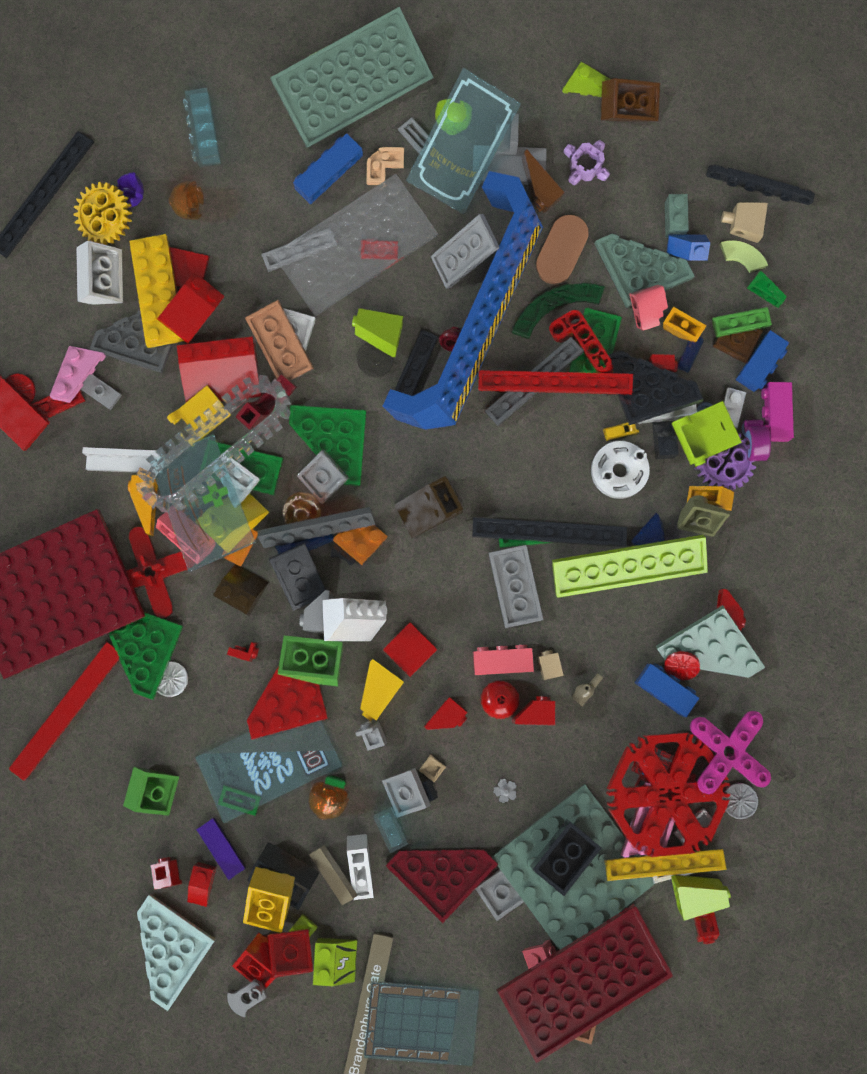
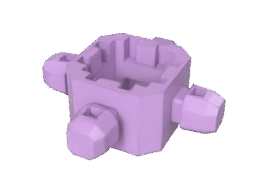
[564,140,610,185]

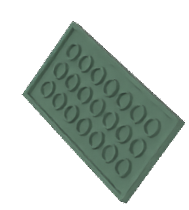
[270,7,434,148]

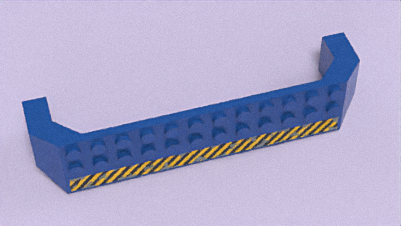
[383,171,543,430]

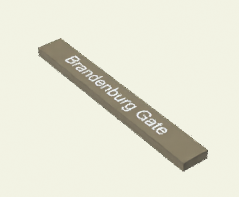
[344,933,393,1074]

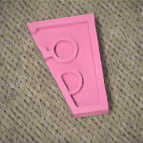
[50,346,106,403]

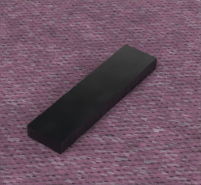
[395,329,439,396]

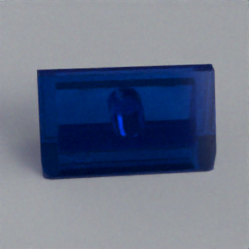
[678,336,704,373]

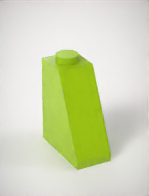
[352,308,403,358]
[671,875,731,920]

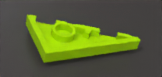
[562,62,610,97]

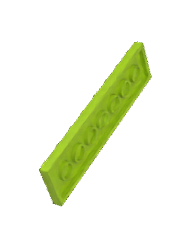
[552,535,708,598]

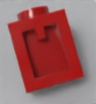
[227,642,259,662]
[694,912,720,944]

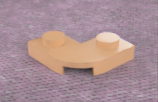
[366,147,404,185]

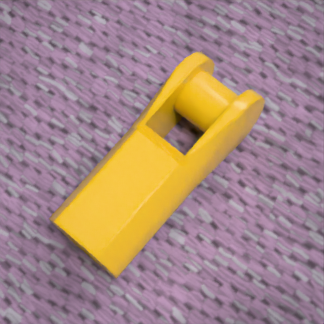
[603,422,639,441]

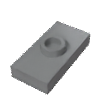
[81,374,122,410]

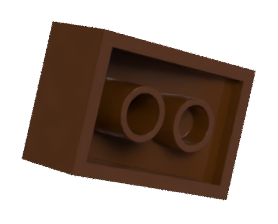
[601,78,660,121]
[522,149,564,214]

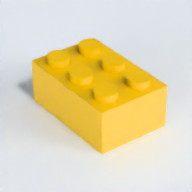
[243,867,295,933]

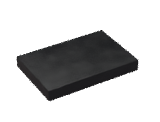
[269,542,326,611]

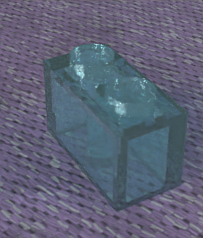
[373,805,409,853]

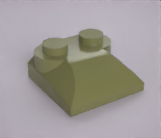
[677,495,730,537]

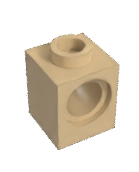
[537,650,564,680]

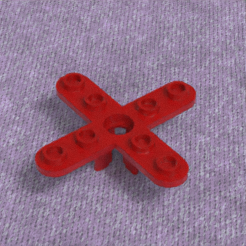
[126,527,196,618]

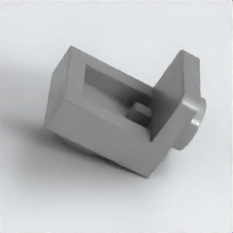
[355,721,387,750]

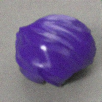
[117,172,144,209]

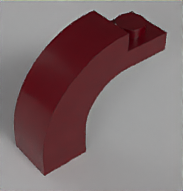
[235,374,297,430]

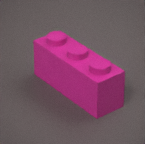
[761,382,794,442]

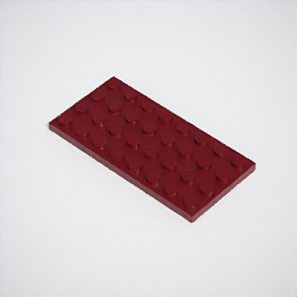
[496,904,673,1063]

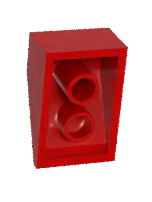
[157,272,225,343]

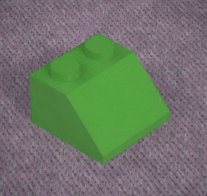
[123,767,179,816]

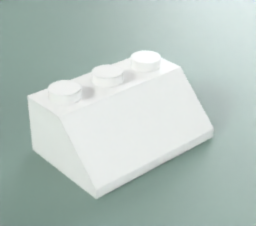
[77,241,123,305]

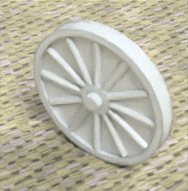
[157,662,188,697]

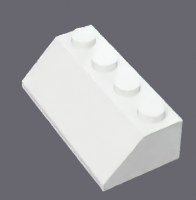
[323,598,387,641]

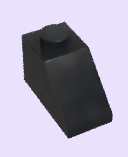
[652,421,679,460]

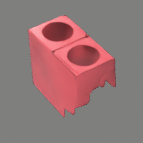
[629,285,668,330]

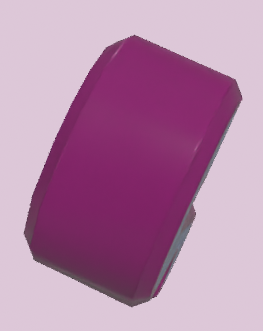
[741,419,771,461]

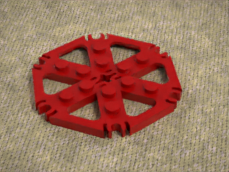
[606,732,730,857]

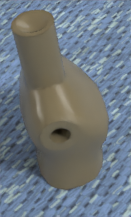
[571,673,603,707]

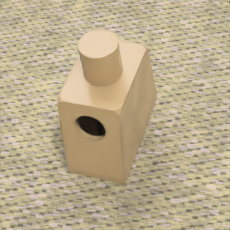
[721,203,768,243]

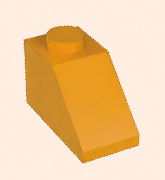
[663,307,707,342]
[687,486,734,511]

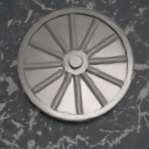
[722,783,758,819]

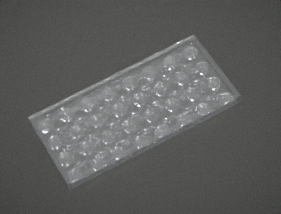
[273,174,438,316]

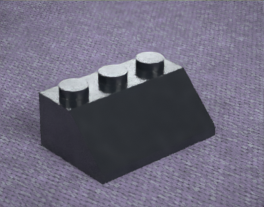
[247,842,320,910]

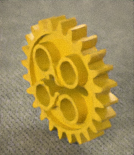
[73,182,132,245]

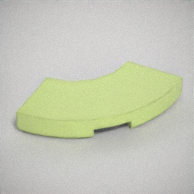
[720,241,768,273]

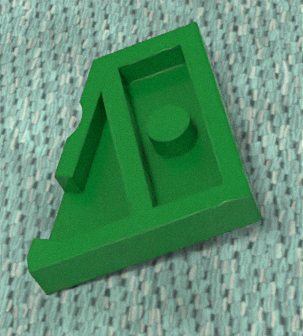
[746,271,787,308]

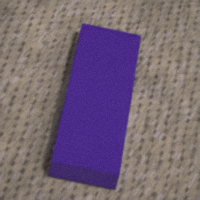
[196,818,246,880]

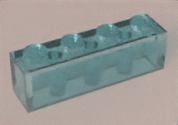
[183,87,221,167]

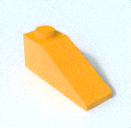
[128,475,159,536]

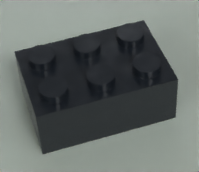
[530,819,602,896]

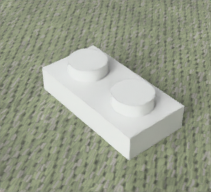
[723,388,746,429]

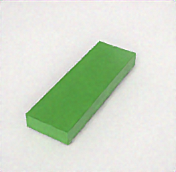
[712,307,772,337]

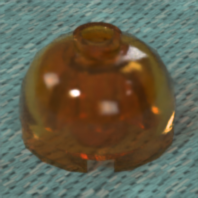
[169,181,204,220]
[282,492,321,524]
[308,782,349,820]

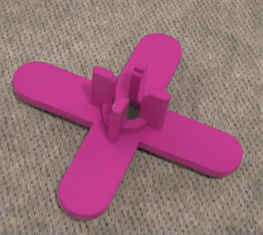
[690,711,771,794]

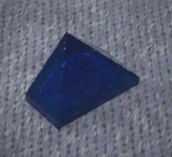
[631,513,665,546]

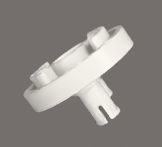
[591,441,649,499]

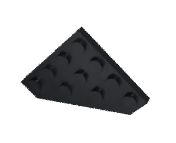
[608,351,703,425]

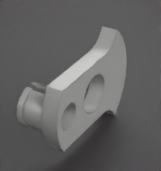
[227,979,267,1017]

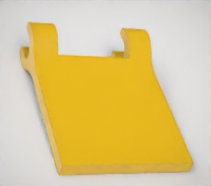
[167,386,231,448]

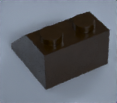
[213,564,269,616]

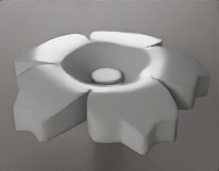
[493,779,517,803]

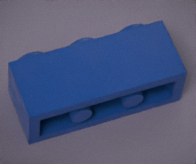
[735,330,789,392]
[635,663,699,717]

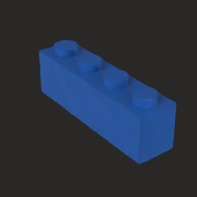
[293,133,363,205]

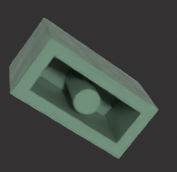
[665,194,689,238]

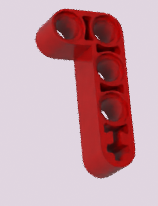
[549,310,613,373]

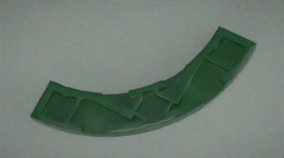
[512,283,605,339]

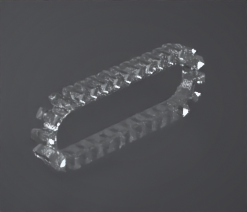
[136,375,291,513]

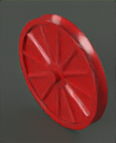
[6,374,36,403]
[664,651,700,680]

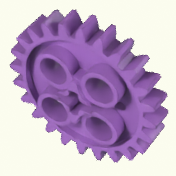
[694,433,756,491]

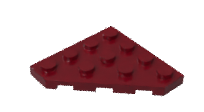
[386,849,498,923]

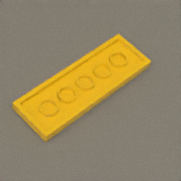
[129,234,184,348]

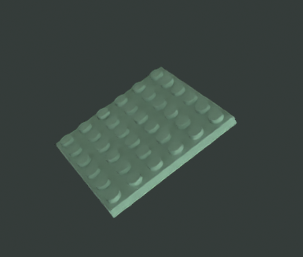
[491,784,656,950]

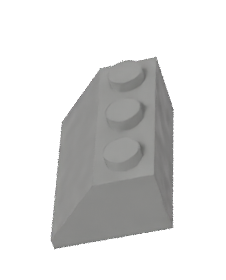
[300,590,334,633]

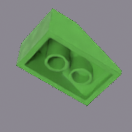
[278,636,343,686]

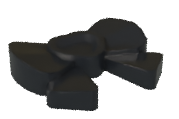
[331,544,356,566]

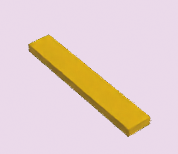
[604,849,727,881]

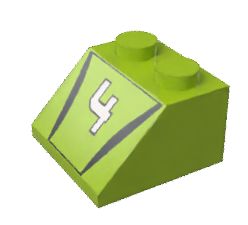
[313,938,357,986]

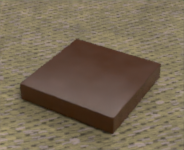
[713,329,763,364]

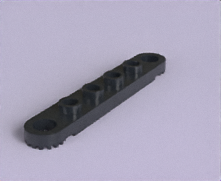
[706,164,815,205]

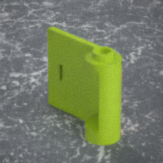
[671,401,742,467]

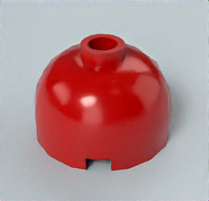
[481,680,519,719]

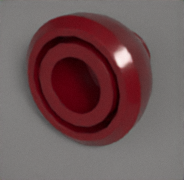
[439,327,461,352]

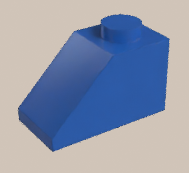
[667,234,710,260]

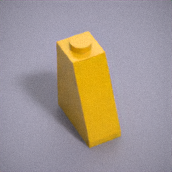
[360,659,404,721]

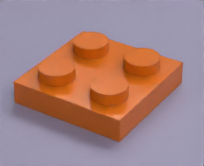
[333,525,388,565]

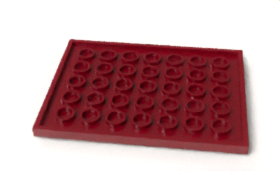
[0,509,146,679]

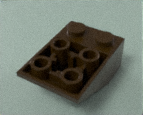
[395,476,463,538]

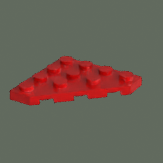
[247,666,328,740]

